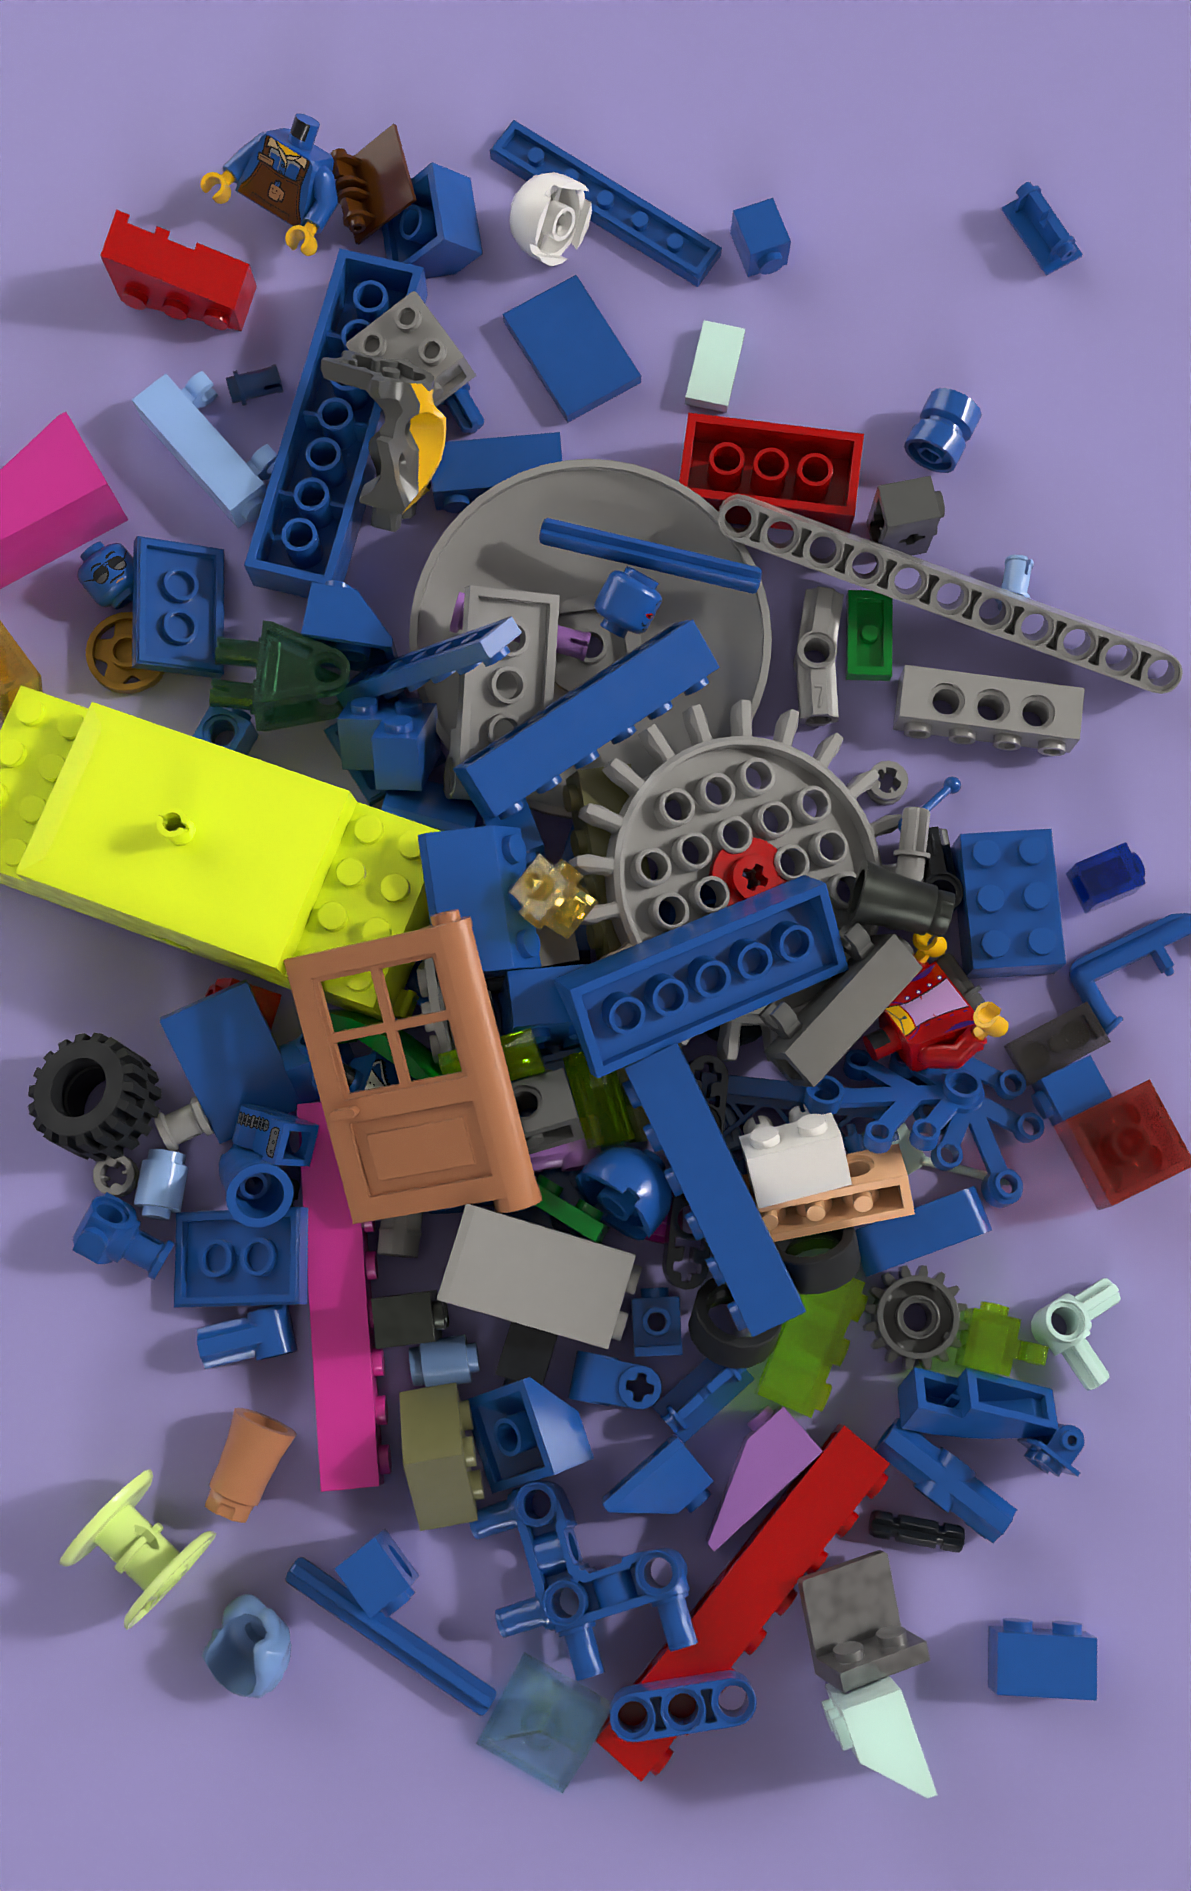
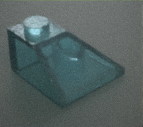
[476,1652,610,1794]

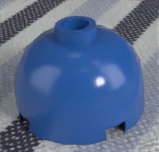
[575,1146,673,1241]

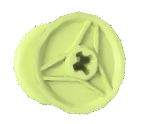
[59,1469,217,1630]

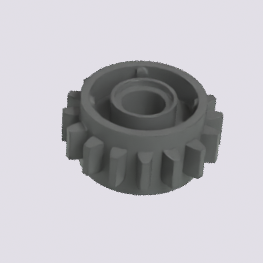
[862,1265,968,1370]

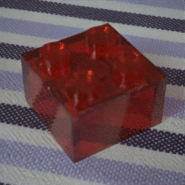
[1054,1079,1191,1210]

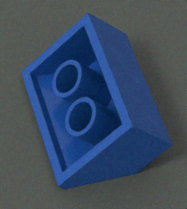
[418,825,542,978]

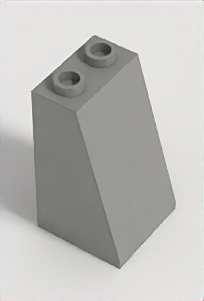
[437,1203,642,1349]

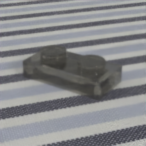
[1004,1002,1111,1087]

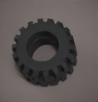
[28,1033,161,1161]

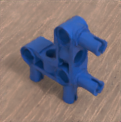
[469,1481,698,1681]

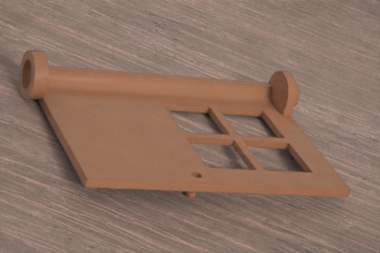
[284,909,542,1224]

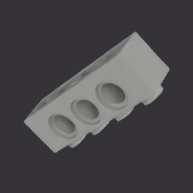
[893,665,1085,756]

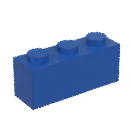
[432,432,563,513]

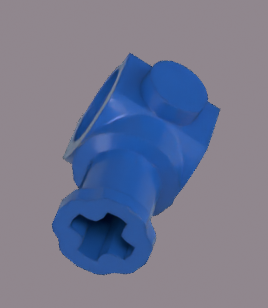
[72,1192,175,1280]

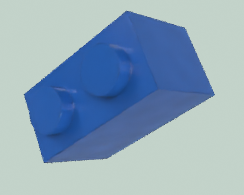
[988,1618,1097,1701]

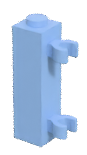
[132,371,277,528]

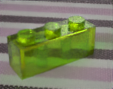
[754,1277,868,1418]

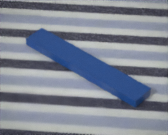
[490,120,722,287]

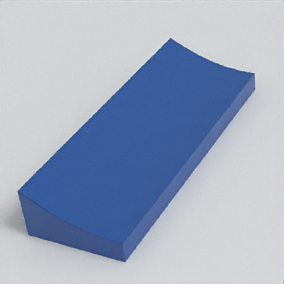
[553,875,849,1078]

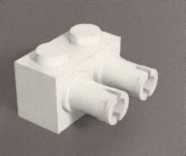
[738,1104,852,1209]

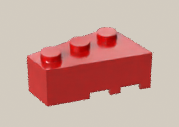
[100,209,257,331]

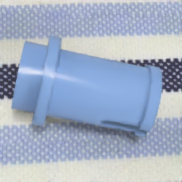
[995,555,1034,611]

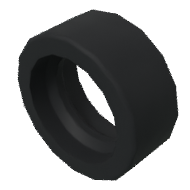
[774,1227,861,1295]
[688,1278,782,1368]

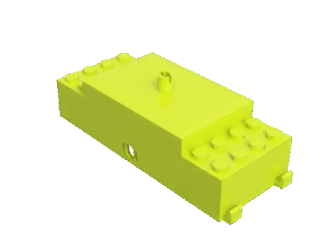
[0,685,440,1021]

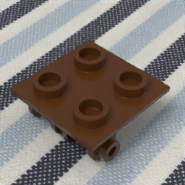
[330,124,416,245]

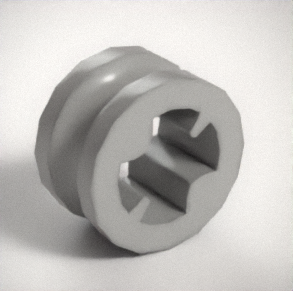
[866,761,908,805]
[93,1156,139,1197]

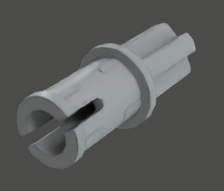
[893,807,931,882]

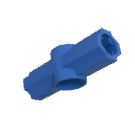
[874,1418,1017,1544]

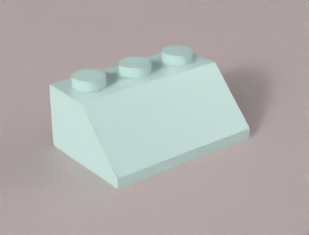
[821,1676,937,1799]

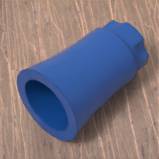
[218,1144,293,1228]

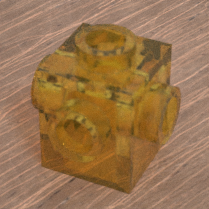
[509,854,598,939]

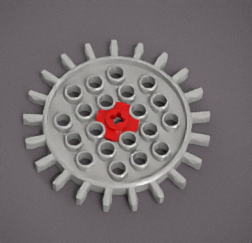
[569,700,902,1062]

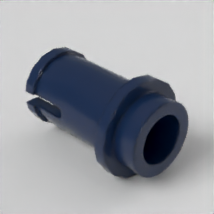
[226,364,283,406]

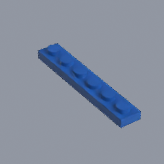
[334,616,522,708]

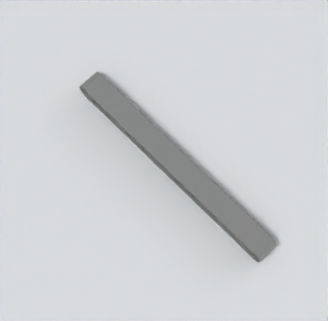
[717,494,1183,694]

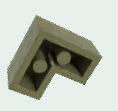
[399,1382,485,1531]

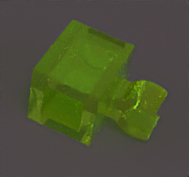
[954,1301,1049,1377]

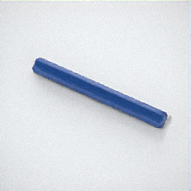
[539,518,762,594]
[285,1557,497,1716]

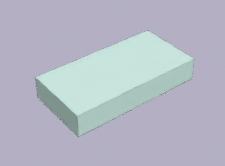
[685,320,745,413]

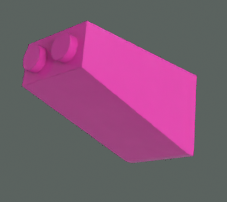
[0,411,128,589]

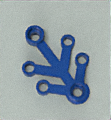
[803,1049,985,1154]
[913,1057,1045,1208]

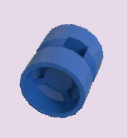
[904,388,982,473]

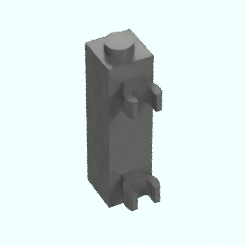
[759,923,923,1087]

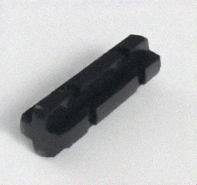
[868,1510,965,1553]

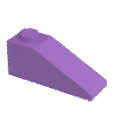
[705,1405,823,1551]

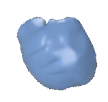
[202,1594,292,1699]

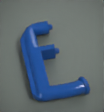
[1069,913,1191,1037]

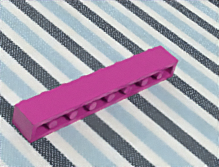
[297,1102,392,1492]

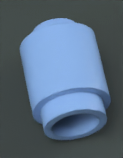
[134,1149,189,1220]

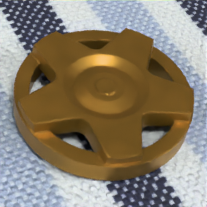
[86,612,165,694]

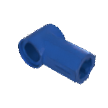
[197,1305,298,1369]

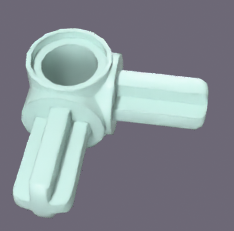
[1031,1278,1121,1391]

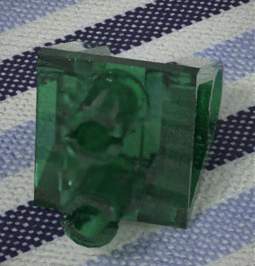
[209,620,350,732]

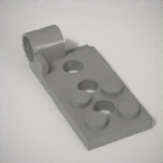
[443,585,560,800]

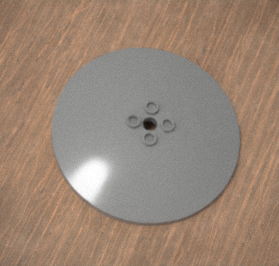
[409,459,772,819]

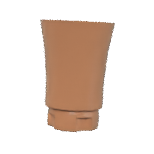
[205,1408,297,1523]

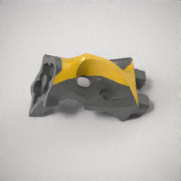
[321,350,446,532]

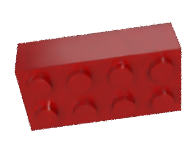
[679,412,864,533]

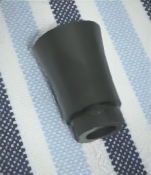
[847,860,955,937]

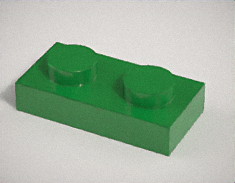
[846,590,893,681]
[535,1174,610,1244]

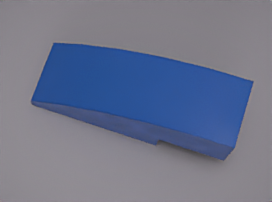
[897,1367,1059,1439]

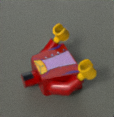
[863,933,1008,1072]

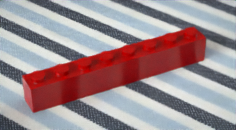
[595,1424,890,1782]

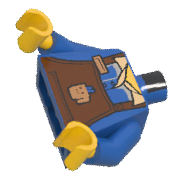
[200,113,338,256]

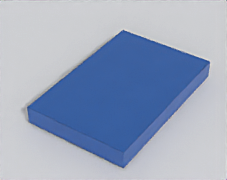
[503,275,641,423]
[132,536,224,679]
[159,979,302,1144]
[174,1207,308,1308]

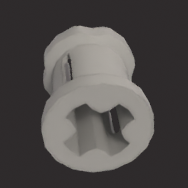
[154,1096,214,1151]

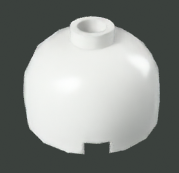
[510,172,592,266]

